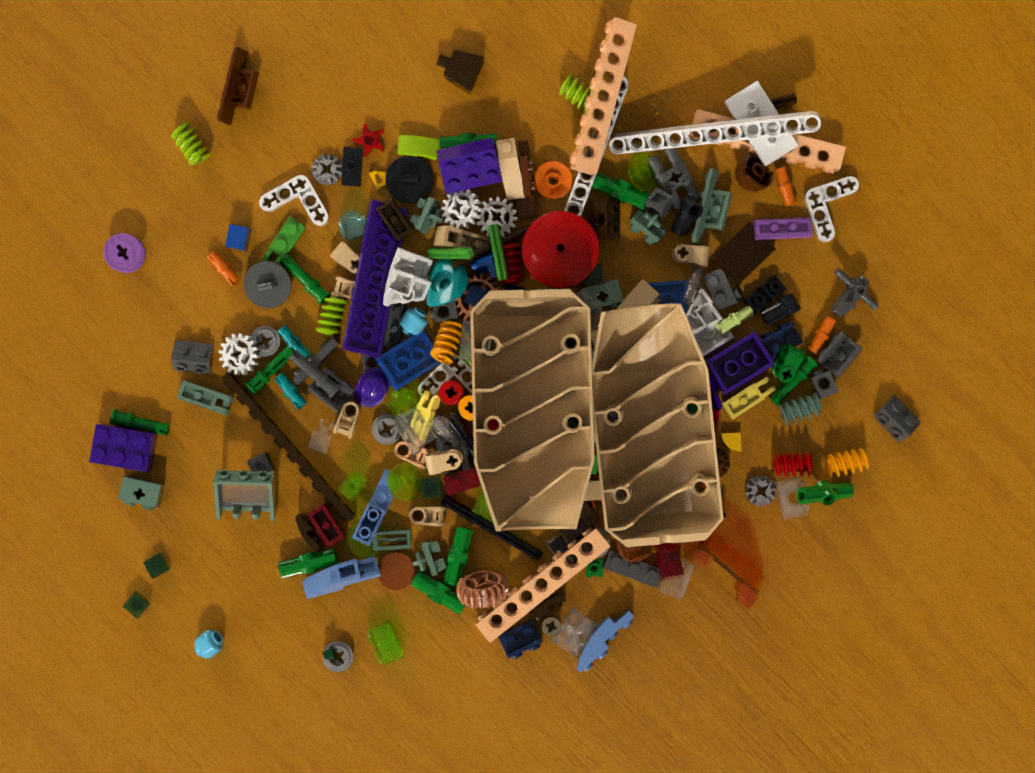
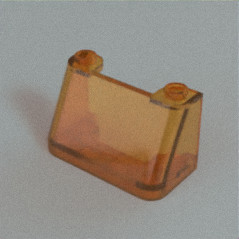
[684,532,764,610]

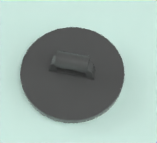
[244,261,292,308]

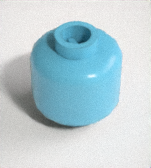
[400,307,428,336]
[194,630,224,659]

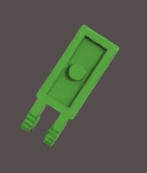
[262,216,306,264]

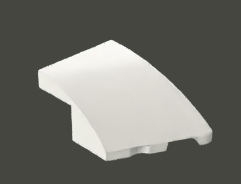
[383,247,433,306]
[685,288,734,358]

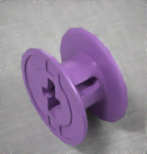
[104,233,146,273]

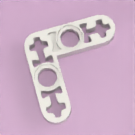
[259,175,329,226]
[804,176,859,242]
[418,355,472,396]

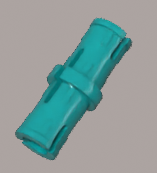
[277,325,312,358]
[274,373,307,410]

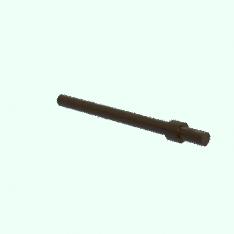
[450,224,531,268]

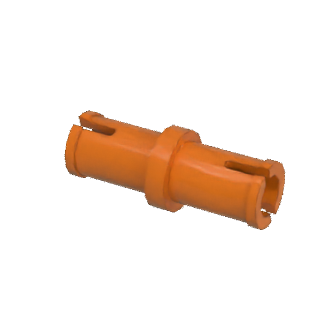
[774,166,797,207]
[207,250,241,287]
[808,316,837,355]

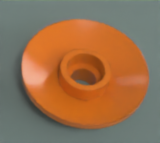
[534,161,572,199]

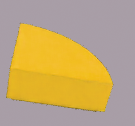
[369,171,386,190]
[721,433,742,452]

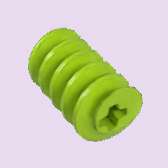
[559,73,602,114]
[171,122,211,165]
[315,295,349,338]

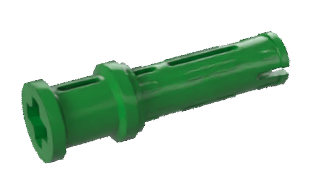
[281,255,331,305]
[244,345,294,395]
[769,355,819,407]
[110,408,170,436]

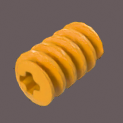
[430,321,464,365]
[458,395,473,421]
[826,448,869,479]

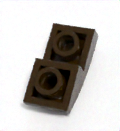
[295,513,322,552]
[530,592,566,621]

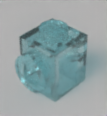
[337,210,367,241]

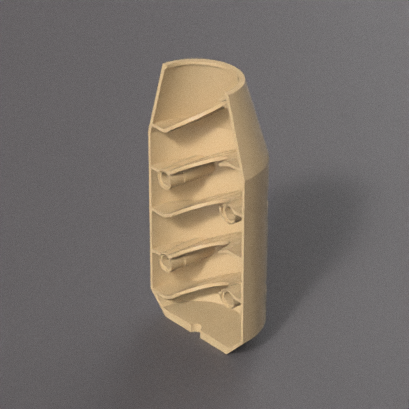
[470,289,595,531]
[592,303,724,547]

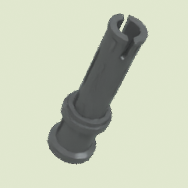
[288,349,341,398]

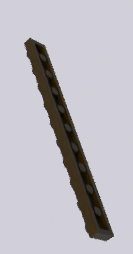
[222,372,356,522]

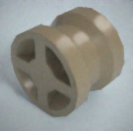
[541,615,561,636]

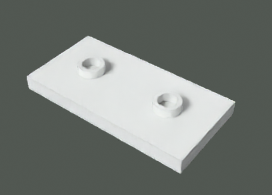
[724,81,799,167]

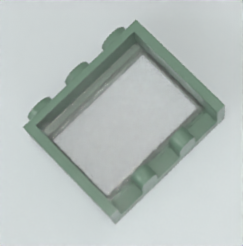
[213,470,277,521]

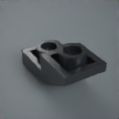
[743,274,786,315]

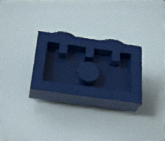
[761,321,803,360]
[498,619,543,660]

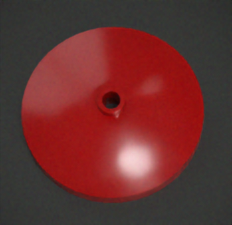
[522,211,599,289]

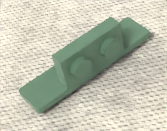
[691,168,733,246]

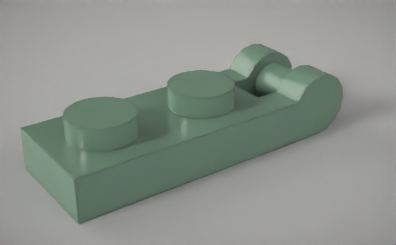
[177,380,234,416]

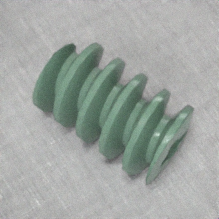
[779,392,822,426]

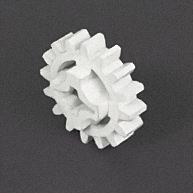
[441,189,482,229]
[477,197,517,237]
[218,333,261,375]

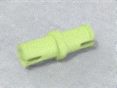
[716,305,754,334]

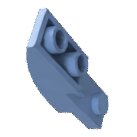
[352,469,403,546]
[302,556,381,599]
[577,609,634,672]

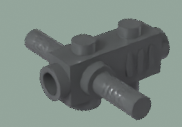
[831,268,879,318]

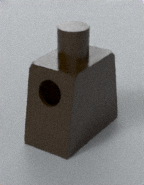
[436,50,485,94]

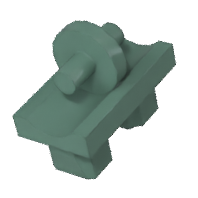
[410,197,444,235]
[630,209,667,245]
[412,541,446,576]

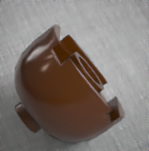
[735,153,774,192]

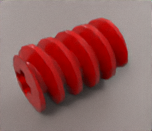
[499,244,524,285]
[439,380,465,405]
[771,452,813,477]

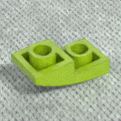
[397,135,440,160]

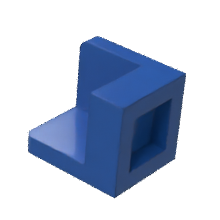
[225,224,251,252]
[470,251,497,278]

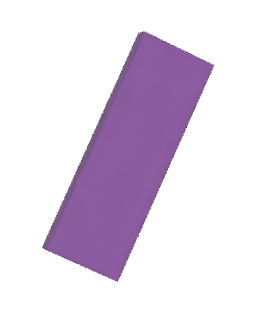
[753,217,813,240]

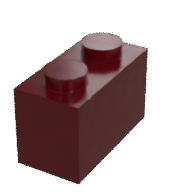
[443,467,481,496]
[308,503,347,547]
[654,543,684,581]

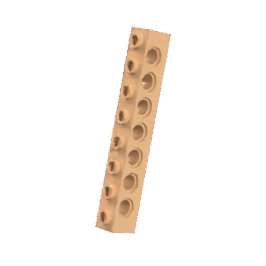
[570,17,637,175]
[690,109,846,174]
[476,526,611,643]

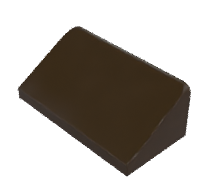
[376,197,414,241]

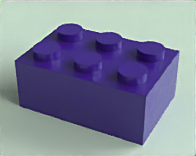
[436,138,502,194]
[705,332,775,395]
[89,424,158,472]

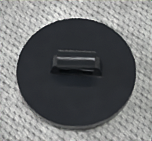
[385,156,433,204]

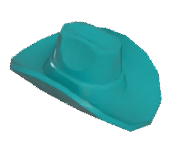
[426,259,468,307]

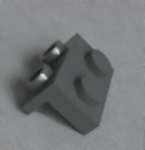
[703,268,744,311]
[818,331,863,379]
[171,340,214,374]
[307,367,354,413]
[873,395,921,442]

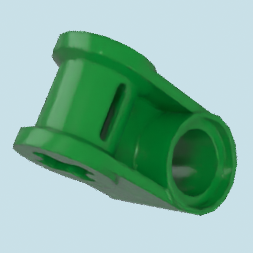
[771,343,805,383]

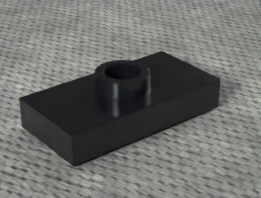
[341,147,363,187]

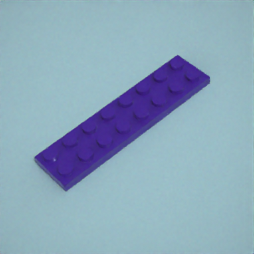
[342,199,408,358]

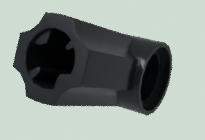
[671,195,703,236]
[760,293,801,326]

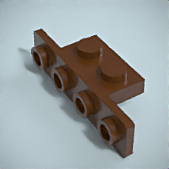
[217,46,259,125]
[515,140,537,218]

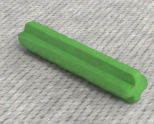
[488,224,508,281]
[427,247,474,259]

